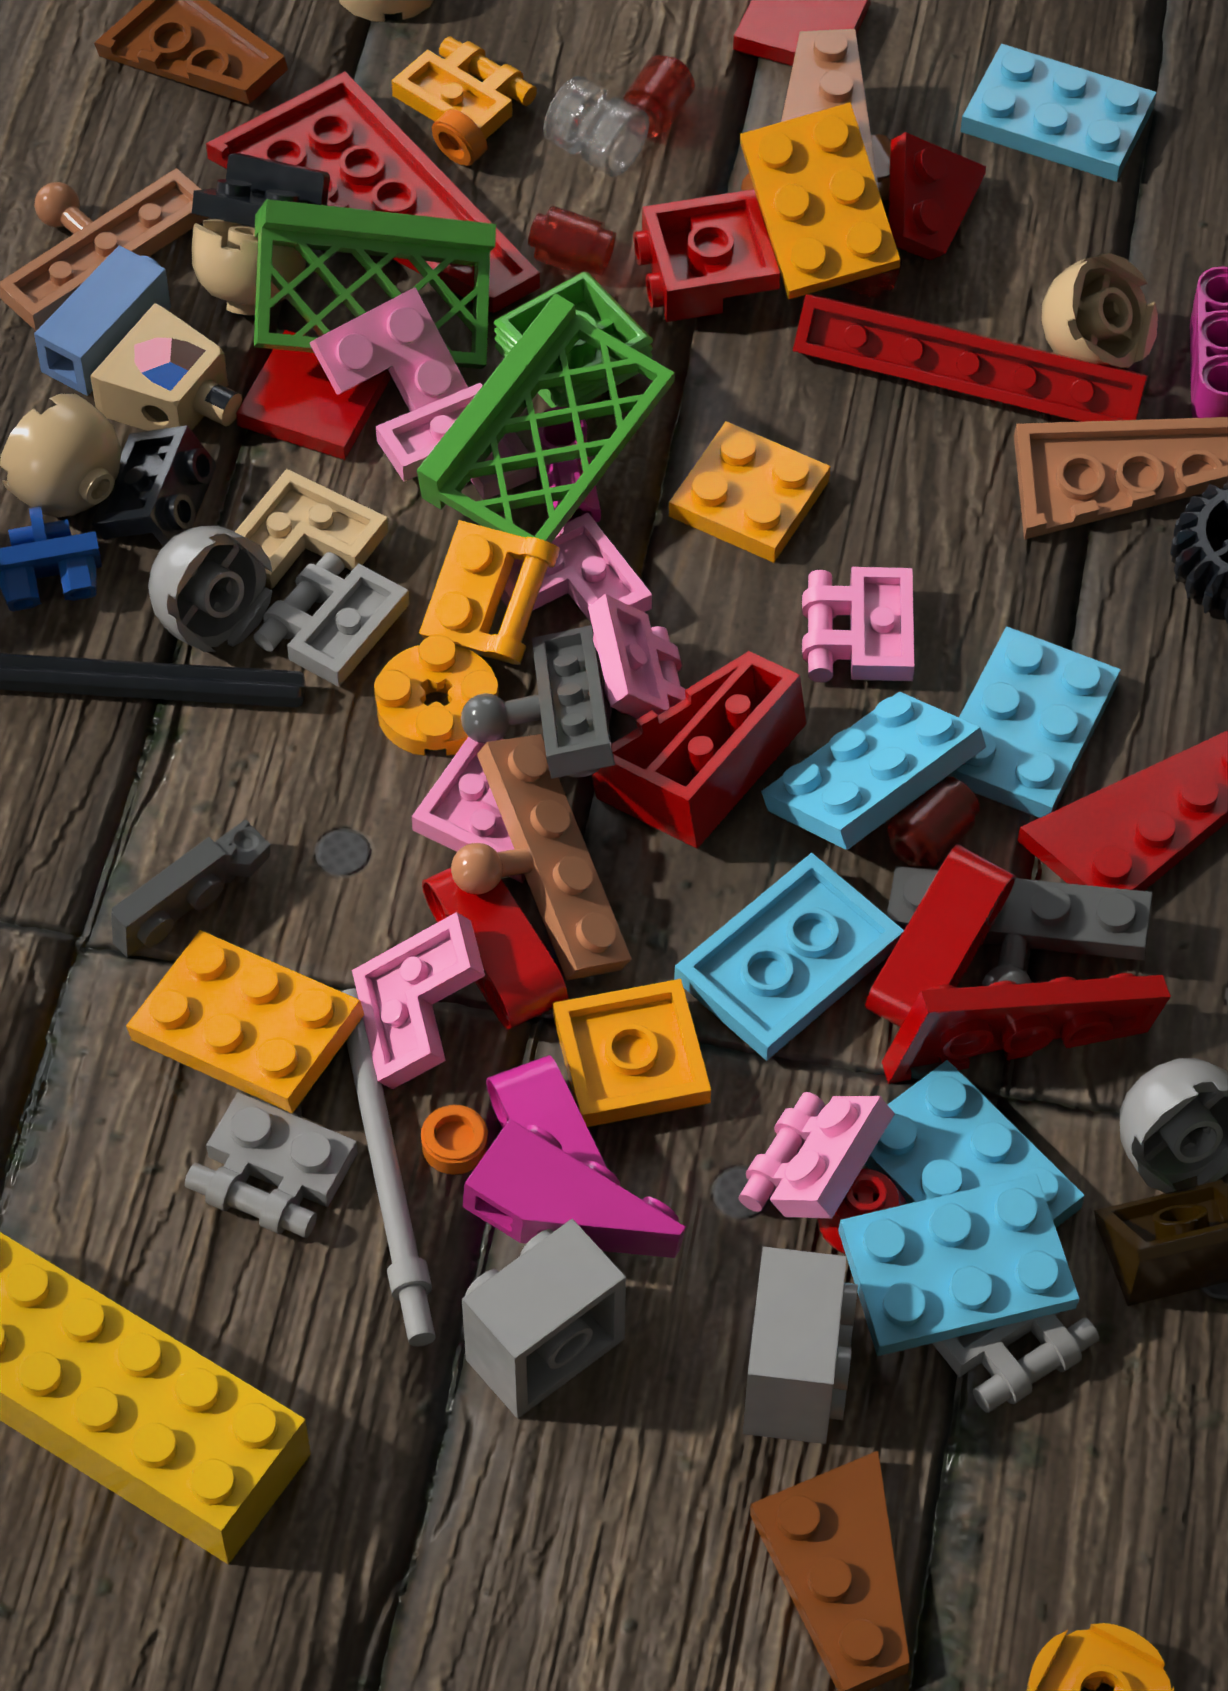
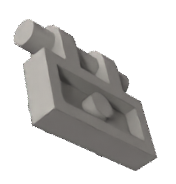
[254,552,409,687]
[185,1092,358,1238]
[932,1312,1099,1413]

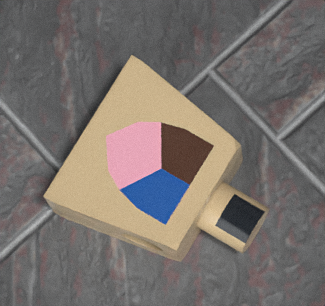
[90,303,242,431]

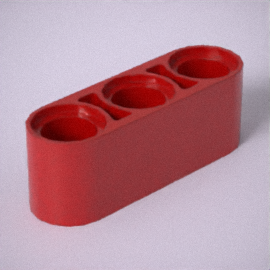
[865,844,1016,1027]
[422,867,568,1029]

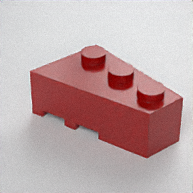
[592,651,807,849]

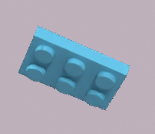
[961,43,1157,182]
[943,626,1121,818]
[761,691,986,850]
[674,853,904,1061]
[865,1060,1085,1228]
[838,1174,1080,1356]

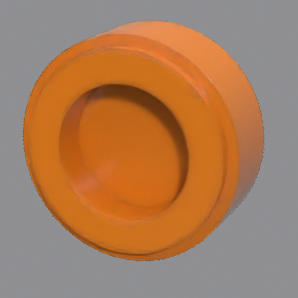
[432,109,487,166]
[421,1105,488,1175]

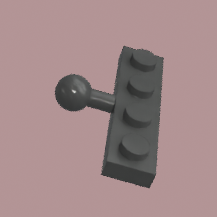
[461,625,615,779]
[887,866,1152,986]

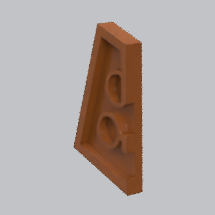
[94,0,288,104]
[750,1451,910,1691]

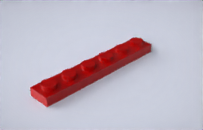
[792,293,1148,422]

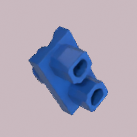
[0,506,102,611]

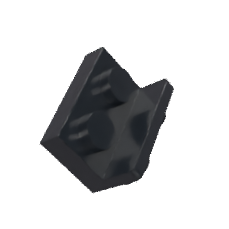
[192,153,330,227]
[91,425,216,547]

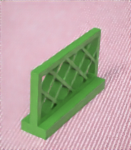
[254,199,496,369]
[417,293,675,543]

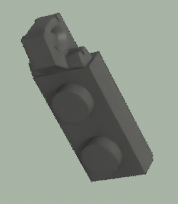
[111,819,271,958]

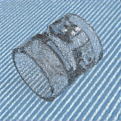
[543,76,649,177]

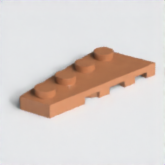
[781,29,879,190]
[1014,417,1228,540]

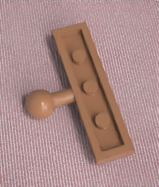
[0,168,209,331]
[451,734,632,981]

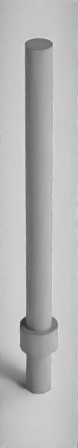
[342,988,436,1346]

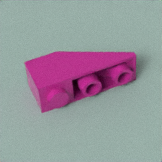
[463,1119,686,1258]

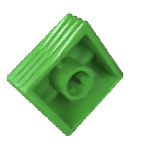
[494,272,653,408]

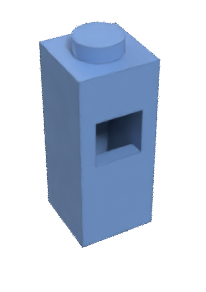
[34,245,171,396]

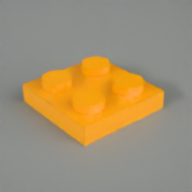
[669,421,831,563]
[553,979,711,1127]

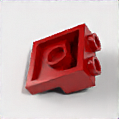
[633,189,780,322]

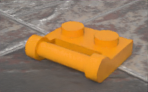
[419,520,560,665]

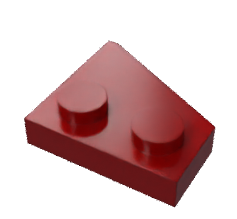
[889,132,986,260]

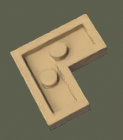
[235,469,389,589]

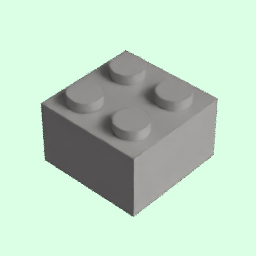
[462,1219,626,1419]
[743,1247,858,1444]

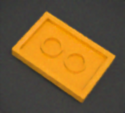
[740,102,900,299]
[126,930,364,1114]

